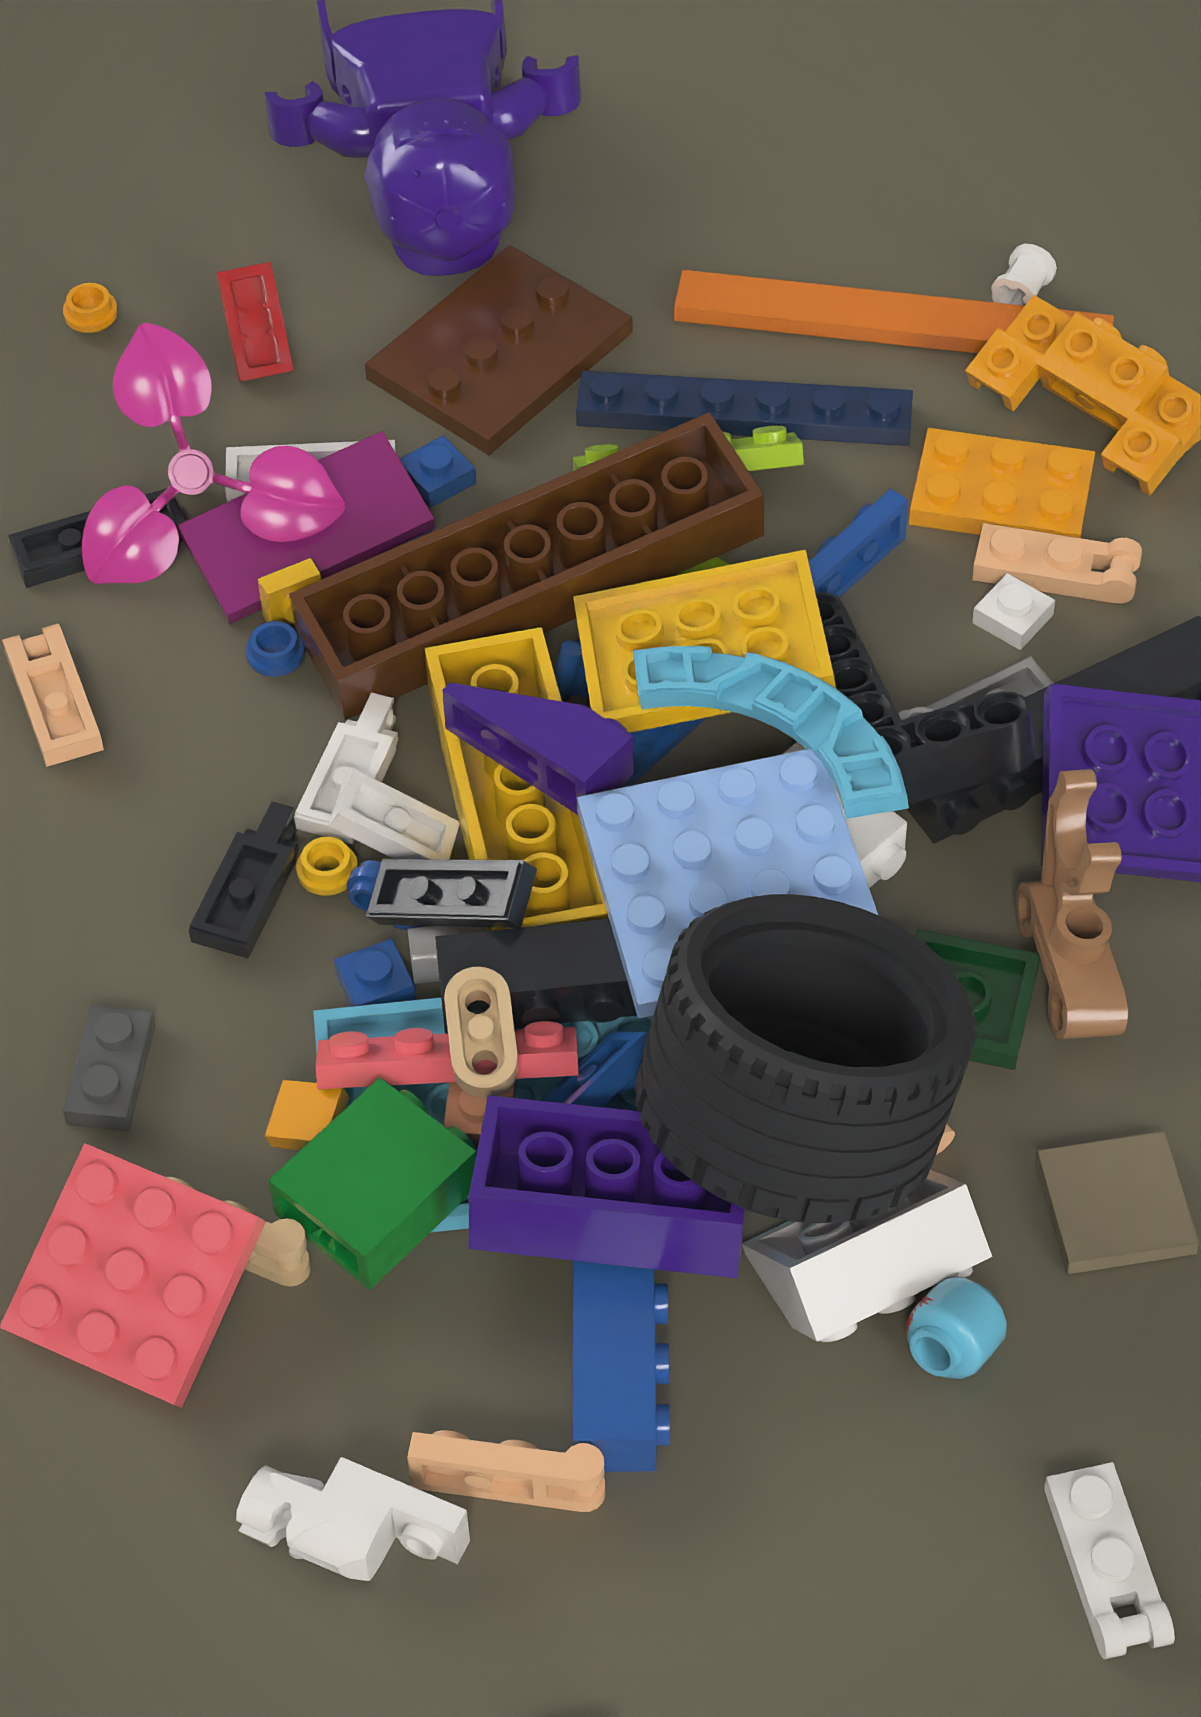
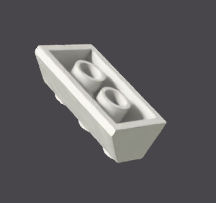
[742,1170,992,1342]

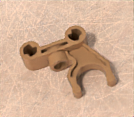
[1015,769,1128,1040]

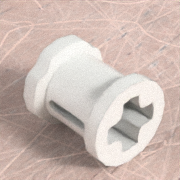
[991,244,1057,306]

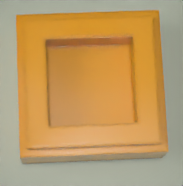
[265,1080,349,1150]

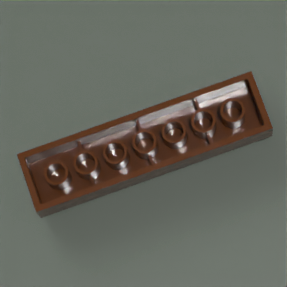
[288,412,764,720]

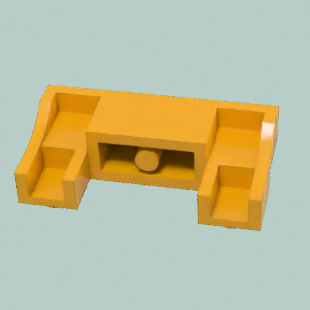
[965,295,1201,496]

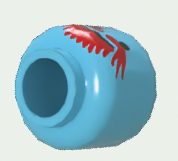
[906,1277,1007,1379]

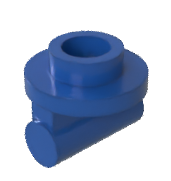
[553,639,589,701]

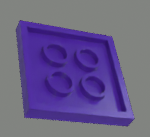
[1041,684,1201,882]

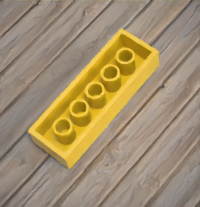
[424,627,609,931]

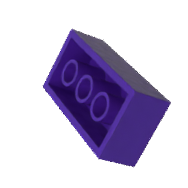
[468,1095,746,1278]

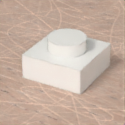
[972,573,1055,650]

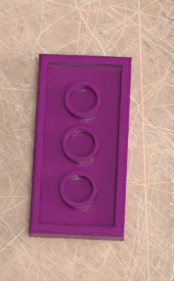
[177,431,435,625]

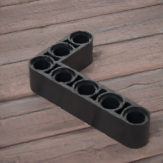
[815,592,1036,805]

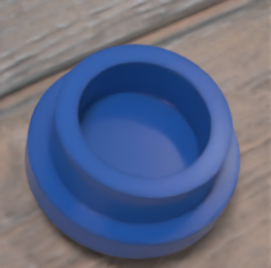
[246,621,305,677]

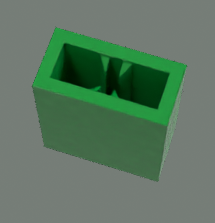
[268,1077,477,1290]

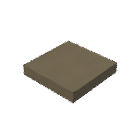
[1036,1131,1199,1275]

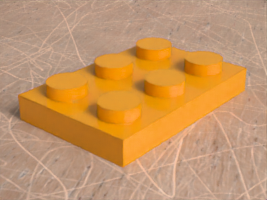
[909,428,1095,538]

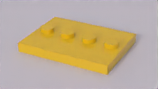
[573,549,836,733]

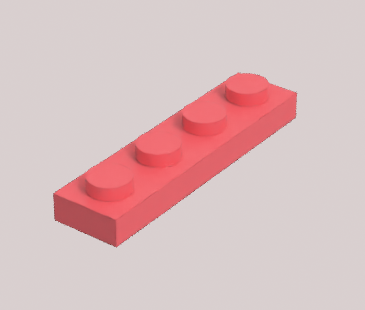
[315,1021,579,1089]

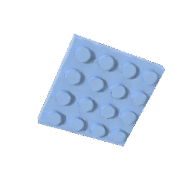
[577,749,879,1019]

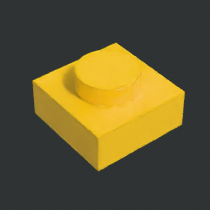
[258,558,321,625]

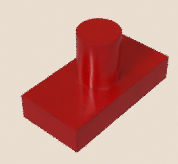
[215,262,294,382]

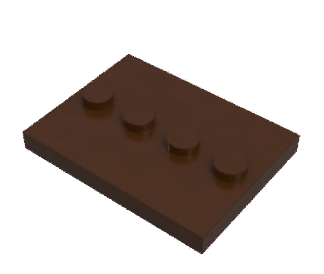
[365,245,633,455]

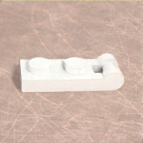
[1044,1462,1175,1660]

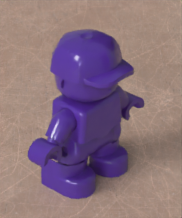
[264,0,581,276]

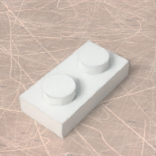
[328,768,460,860]

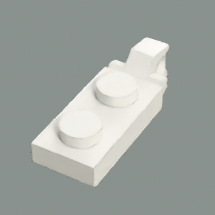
[294,692,399,844]

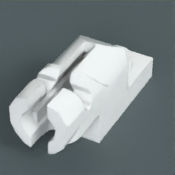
[236,1457,470,1581]

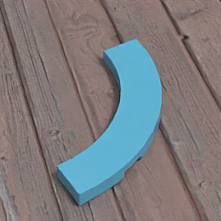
[633,646,909,819]

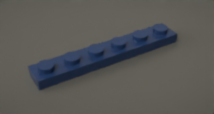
[576,371,913,446]

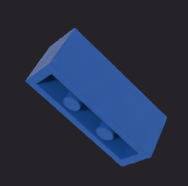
[573,1260,670,1472]

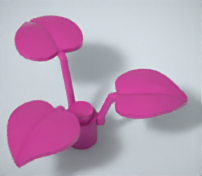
[82,323,345,584]

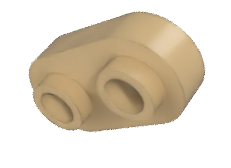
[444,967,518,1098]

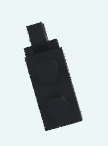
[188,801,299,959]

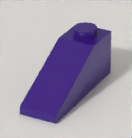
[442,683,633,816]

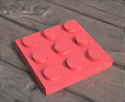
[0,1143,266,1408]

